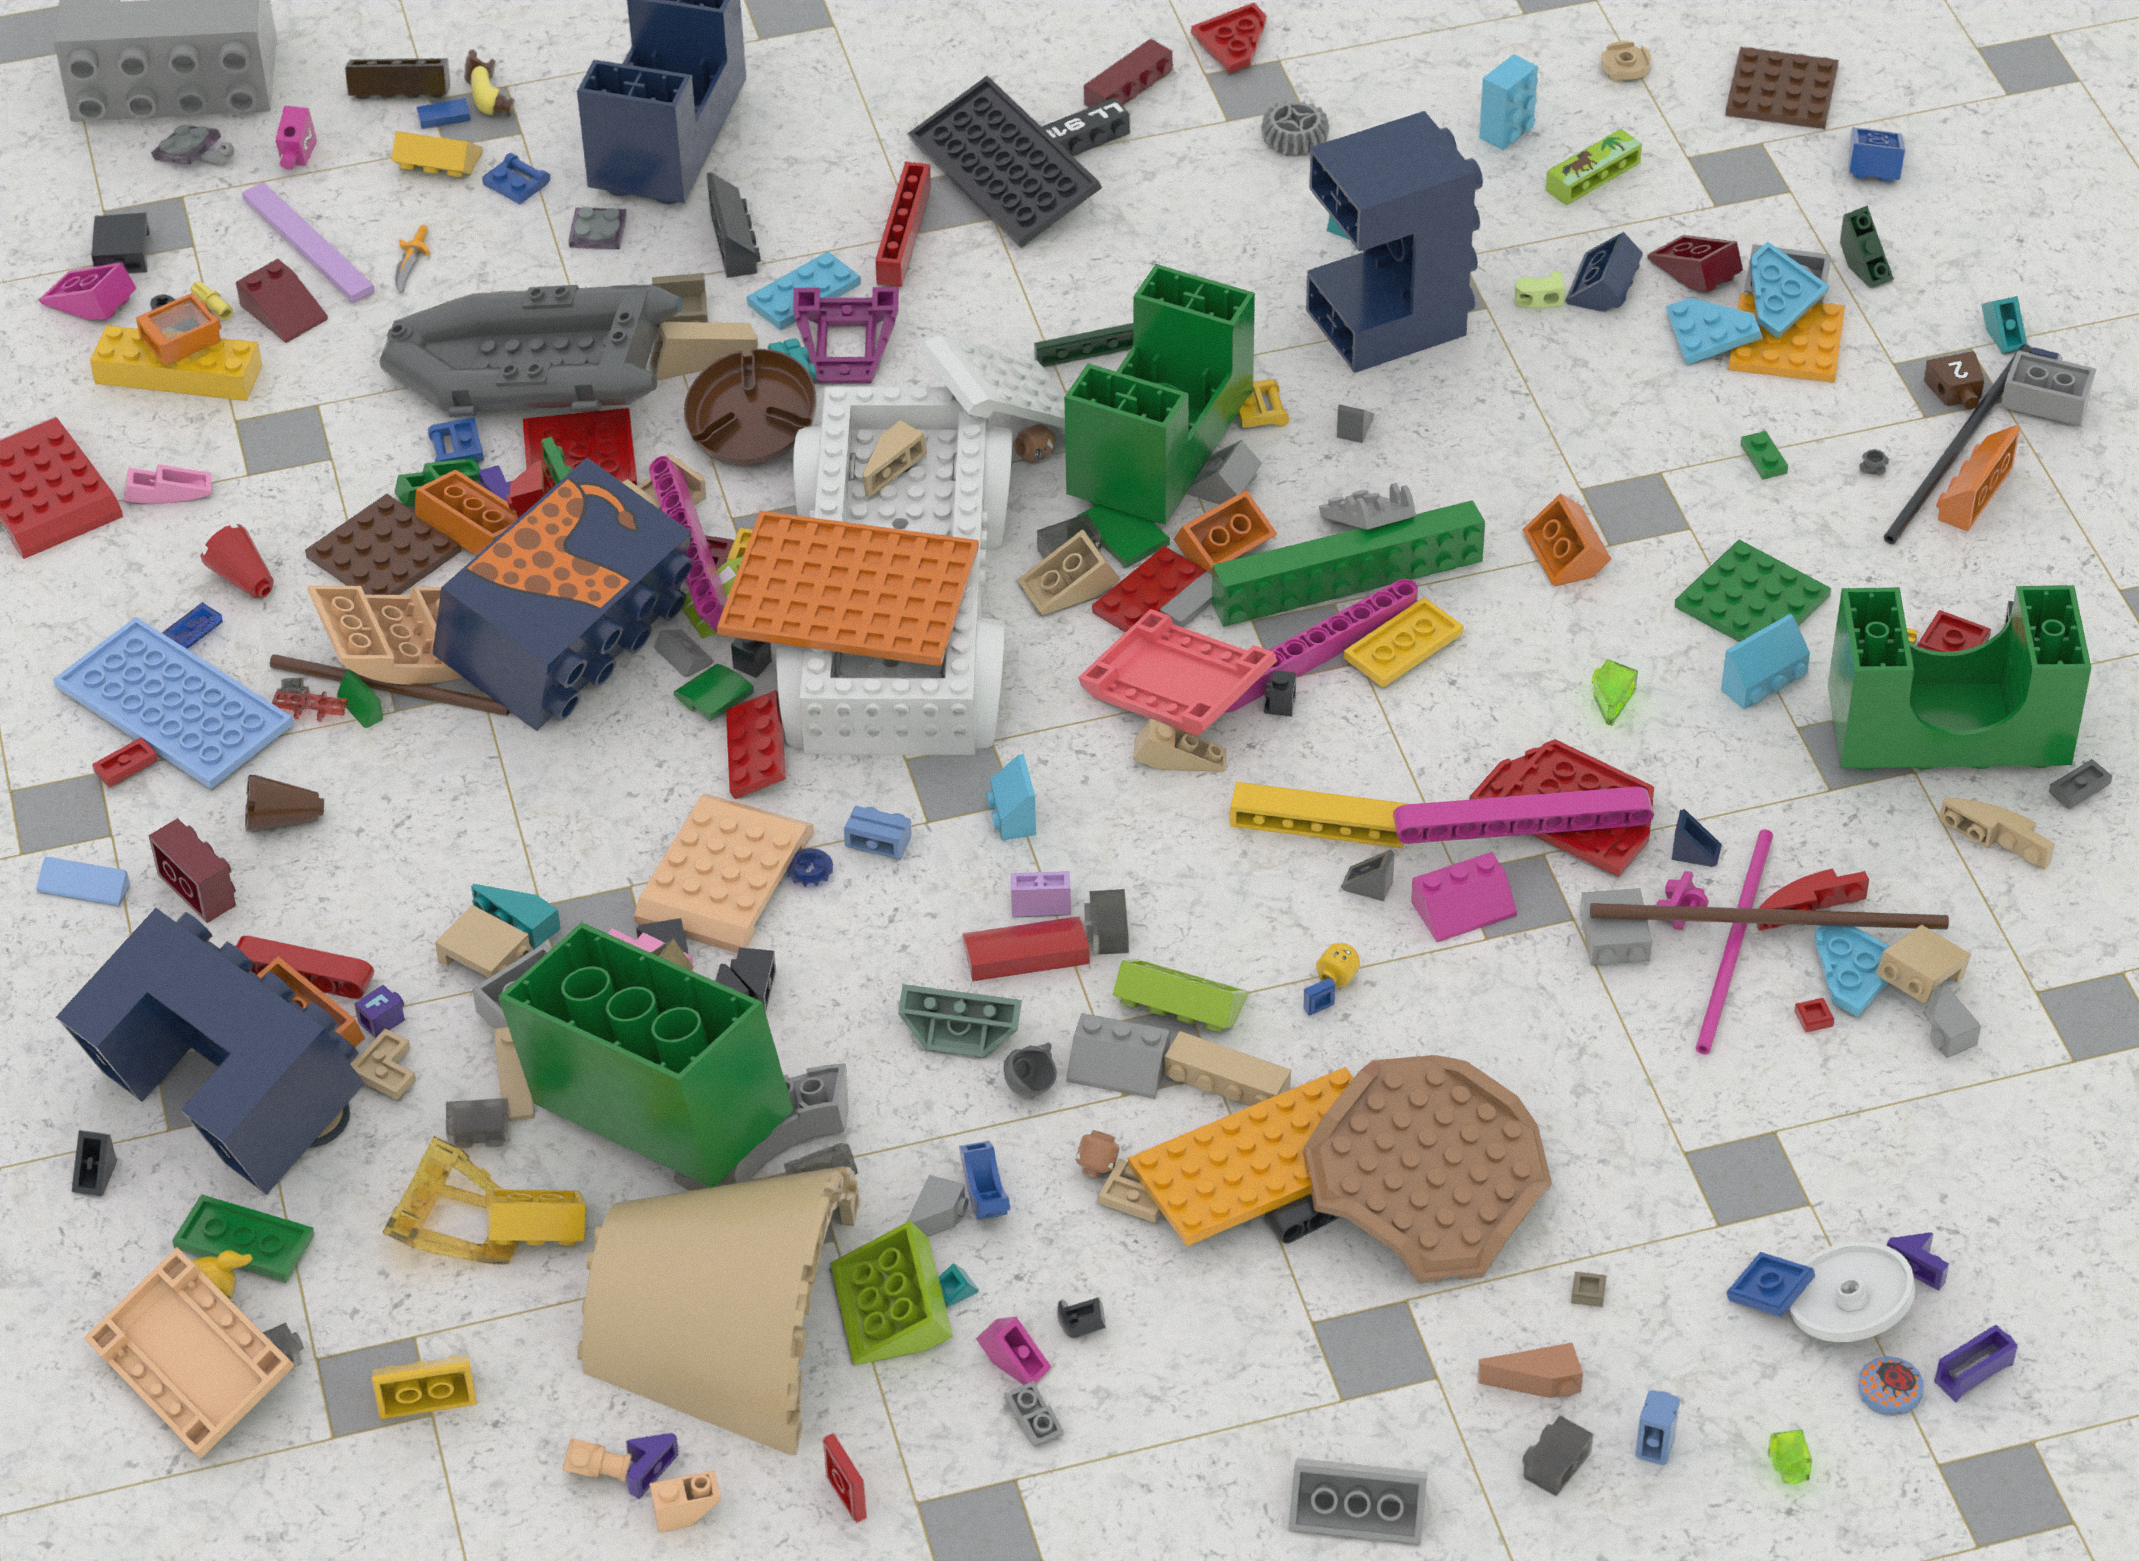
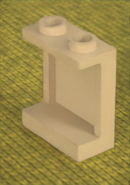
[622,453,706,511]
[435,905,531,978]
[1876,925,1971,1004]

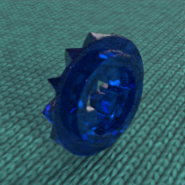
[787,848,833,887]

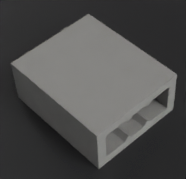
[1580,888,1652,965]

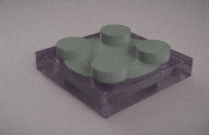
[151,124,221,165]
[568,207,627,249]

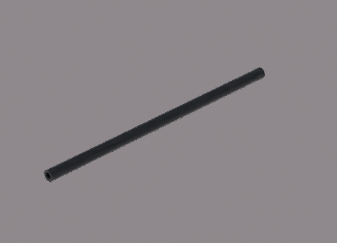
[1884,344,2032,544]

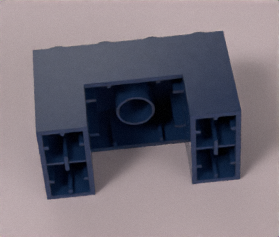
[577,0,747,204]
[1306,111,1483,373]
[56,908,365,1195]

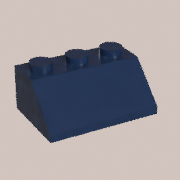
[1565,232,1643,312]

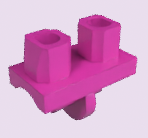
[1656,871,1709,930]

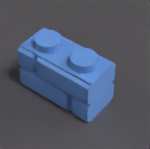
[844,805,912,860]
[1635,1390,1680,1465]

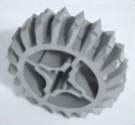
[1261,100,1329,156]

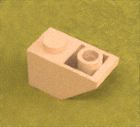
[650,1470,721,1533]

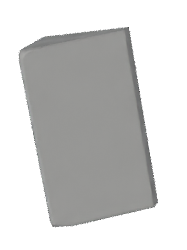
[654,629,714,677]

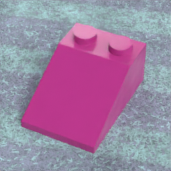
[39,263,137,320]

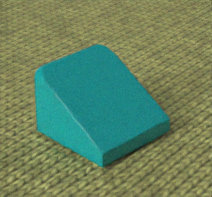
[939,1263,979,1307]

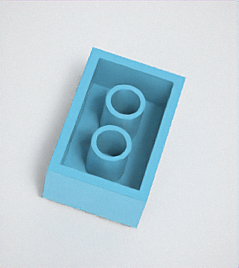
[1479,54,1538,150]

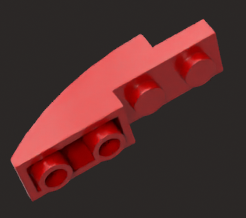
[1757,868,1869,931]

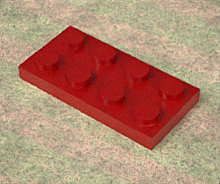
[1092,546,1206,633]
[726,690,786,799]

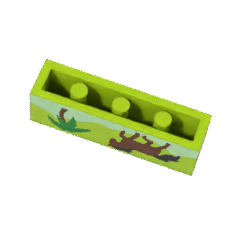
[1546,129,1642,206]

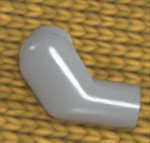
[201,142,235,165]

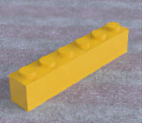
[1230,782,1409,849]

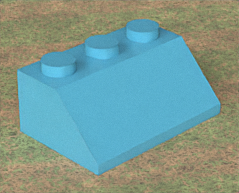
[1721,614,1810,709]

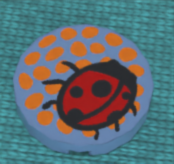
[1858,1356,1924,1415]

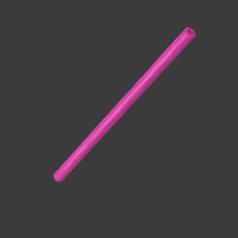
[1695,829,1773,1054]

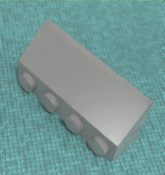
[1289,1458,1428,1544]

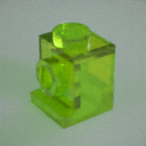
[1767,1429,1812,1484]

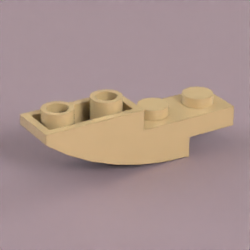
[1939,798,2055,870]

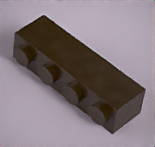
[345,58,451,99]

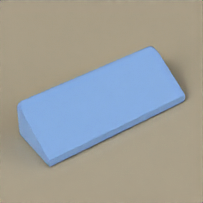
[36,857,130,906]

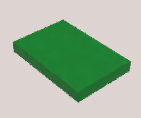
[1077,504,1170,568]

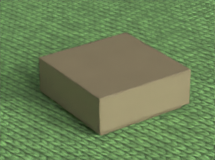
[1571,1271,1607,1307]

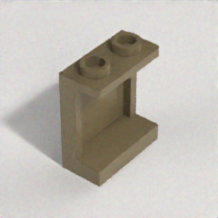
[652,273,708,322]

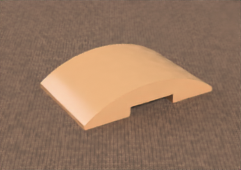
[307,585,462,685]

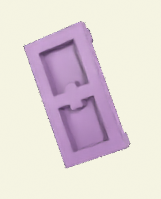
[1011,871,1071,917]

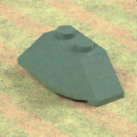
[898,984,1022,1058]

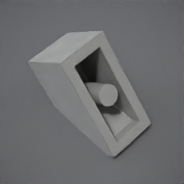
[1930,985,1981,1058]
[907,1175,969,1237]

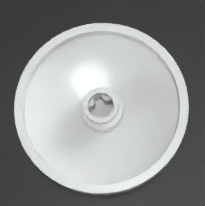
[1789,1241,1916,1342]

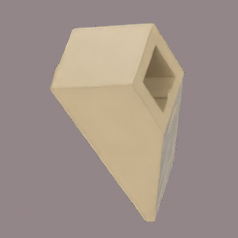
[1133,718,1226,772]

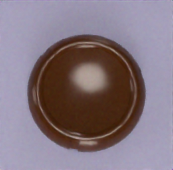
[684,349,817,465]

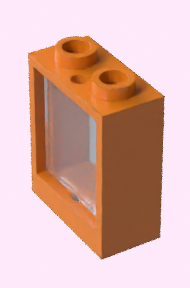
[136,293,222,366]

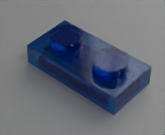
[162,602,223,649]

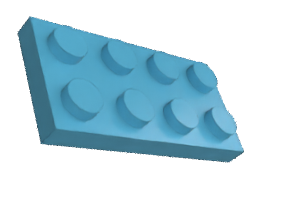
[747,251,861,330]

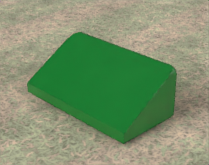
[337,669,383,728]

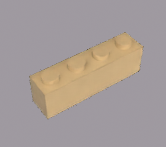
[1164,1031,1291,1106]

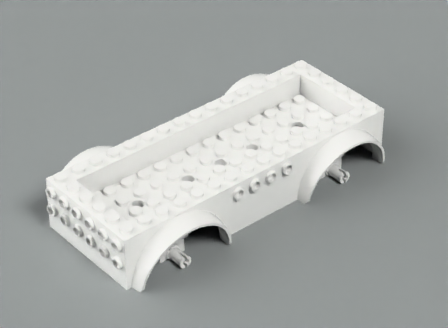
[777,387,1012,755]

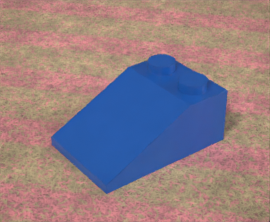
[1848,127,1905,182]

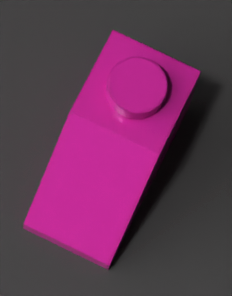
[976,1316,1051,1385]

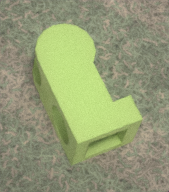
[1514,271,1565,308]

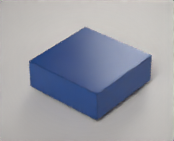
[1303,978,1335,1015]

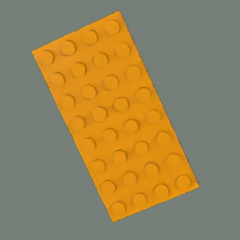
[1128,1067,1354,1247]

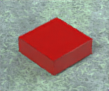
[1794,998,1835,1033]

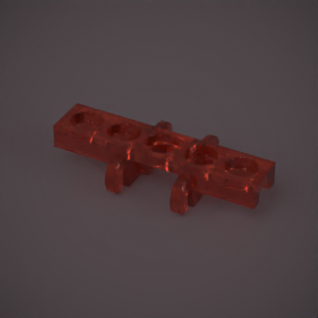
[272,689,348,722]

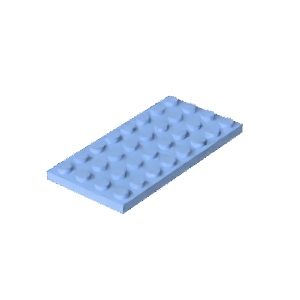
[53,617,294,789]

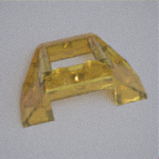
[382,1136,520,1264]

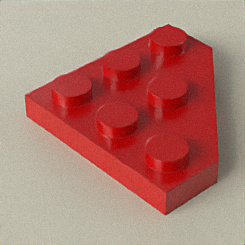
[1191,2,1267,73]

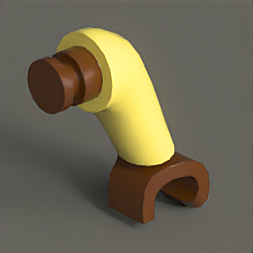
[464,49,515,116]

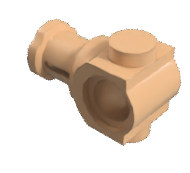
[562,1438,632,1483]

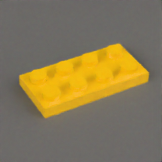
[1344,597,1464,688]

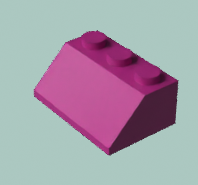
[1411,852,1517,942]

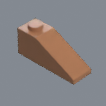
[1477,1342,1583,1398]

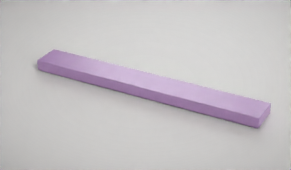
[242,182,375,303]

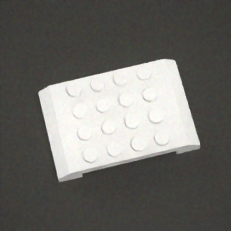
[919,335,1065,436]

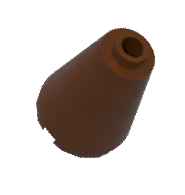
[245,774,324,832]

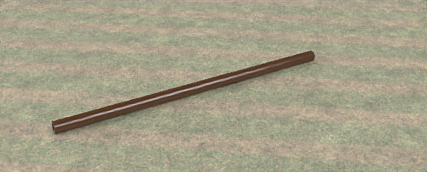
[1590,903,1949,930]

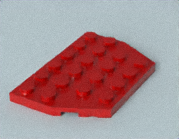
[1469,739,1655,877]

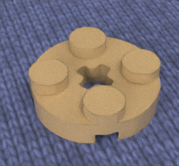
[1601,41,1651,82]

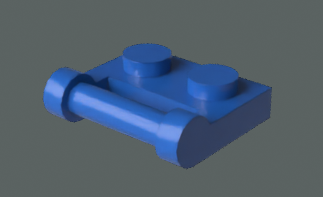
[482,153,550,205]
[428,417,484,462]

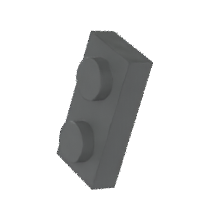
[2049,759,2112,809]

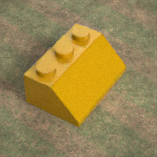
[391,131,483,178]
[485,1189,586,1246]
[372,1355,477,1420]

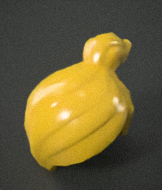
[191,1250,252,1299]

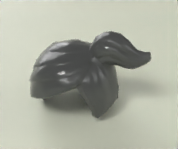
[1003,1042,1057,1098]

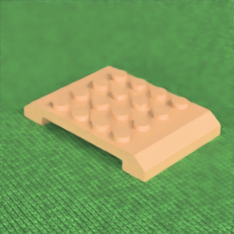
[634,794,814,953]
[84,1247,295,1459]

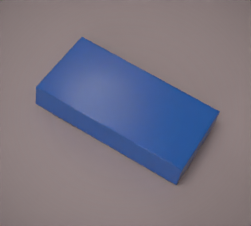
[417,98,471,129]

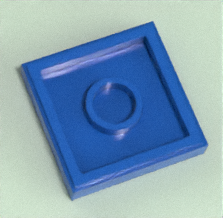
[1726,1252,1815,1317]

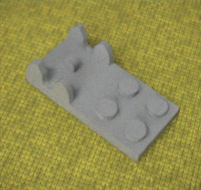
[1319,483,1416,530]

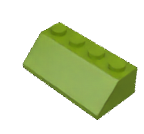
[1112,959,1249,1032]

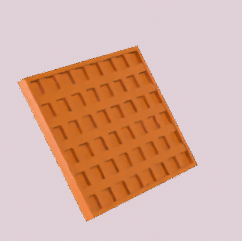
[717,510,979,666]

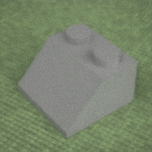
[1186,440,1262,505]

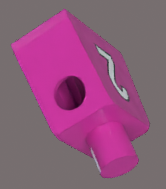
[276,105,317,170]

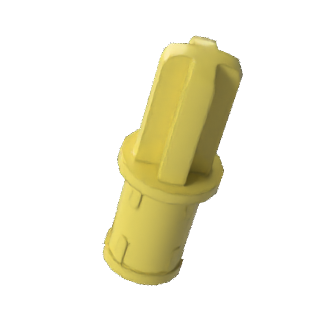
[190,281,233,321]

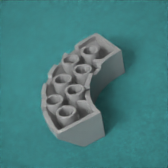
[674,1063,848,1191]

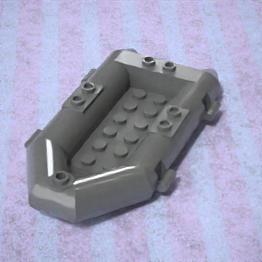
[379,284,682,417]

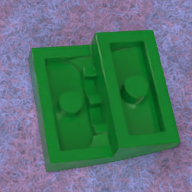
[674,664,754,721]

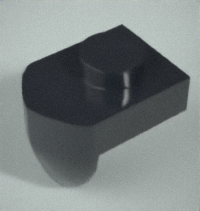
[1057,1297,1106,1338]

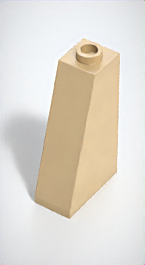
[649,322,758,380]

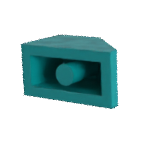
[1981,296,2028,353]

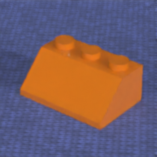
[1173,490,1277,573]
[1522,493,1612,586]

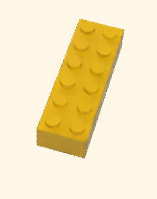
[90,325,262,401]

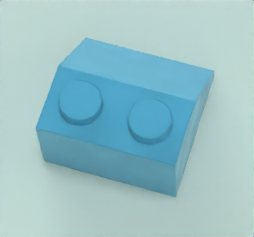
[986,754,1036,841]

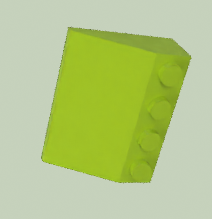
[830,1221,953,1365]

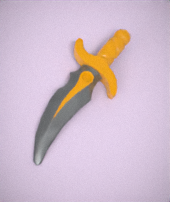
[395,225,430,292]

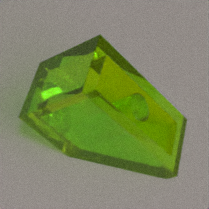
[1591,659,1638,726]

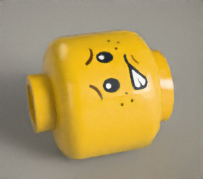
[1316,943,1360,988]

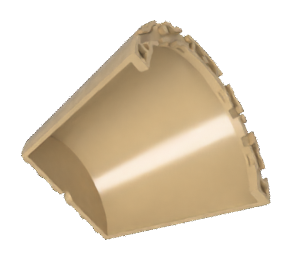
[577,1166,860,1455]

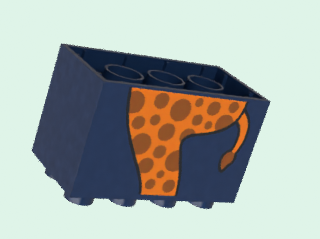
[432,458,694,731]

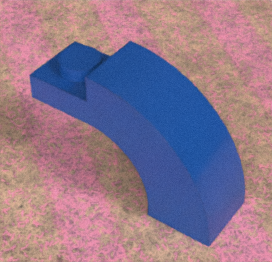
[959,1141,1011,1220]

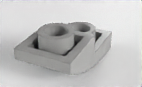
[1003,1381,1064,1447]

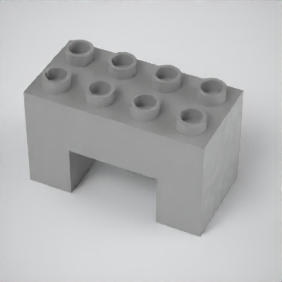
[54,0,277,121]

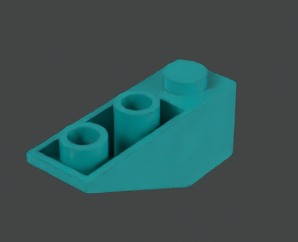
[471,884,561,949]

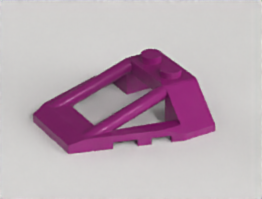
[793,287,899,383]

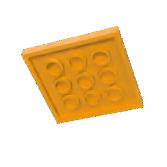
[1728,293,1845,383]

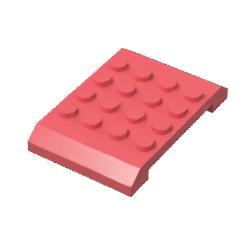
[1078,609,1277,736]

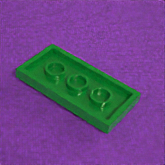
[172,1194,314,1282]

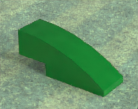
[394,458,481,508]

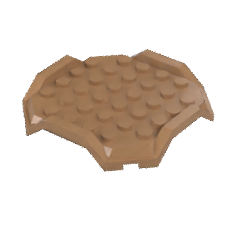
[1302,1055,1552,1283]

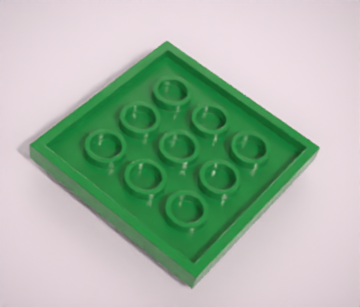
[1674,539,1831,642]

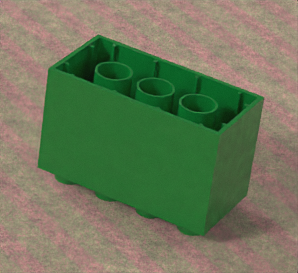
[498,922,794,1188]

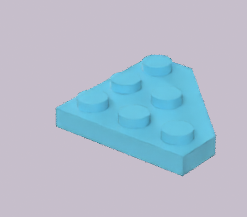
[1750,241,1829,338]
[1665,297,1762,365]
[1814,926,1890,1017]

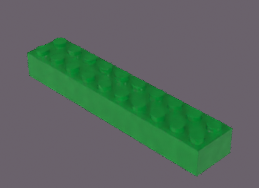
[1212,500,1485,627]

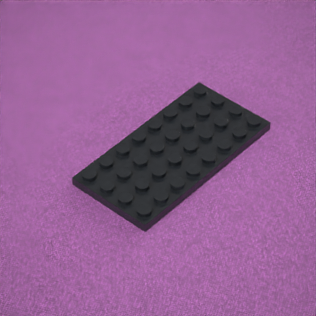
[907,76,1102,248]

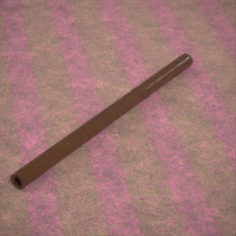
[270,654,510,716]

